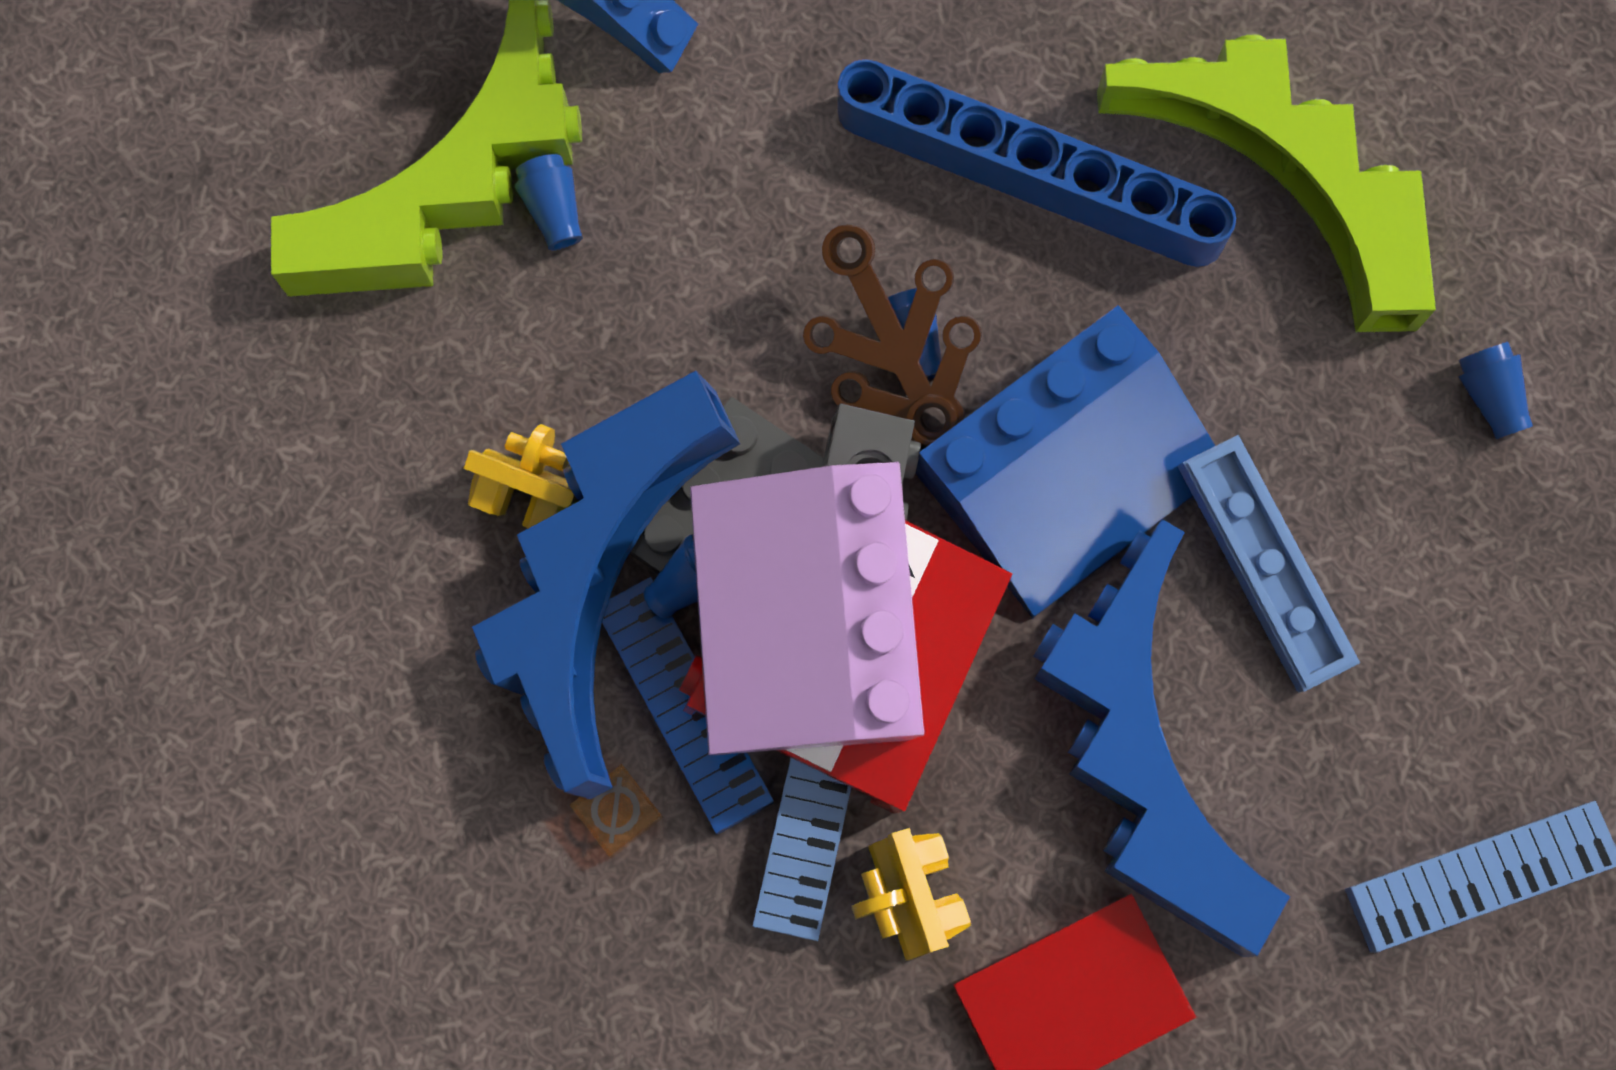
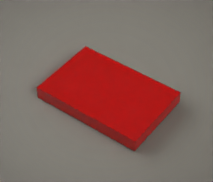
[952,894,1197,1070]

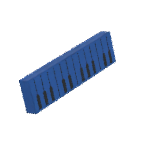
[602,577,774,835]

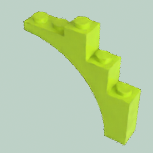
[271,0,582,297]
[1097,35,1436,332]

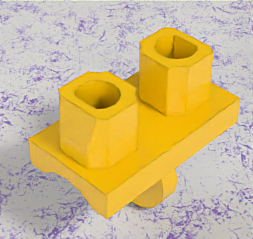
[463,424,579,529]
[851,828,971,961]

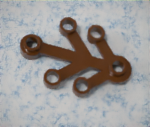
[803,225,982,449]

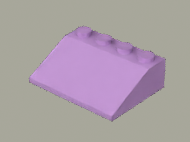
[690,462,924,755]

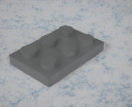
[629,396,823,574]

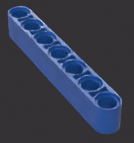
[837,59,1236,267]

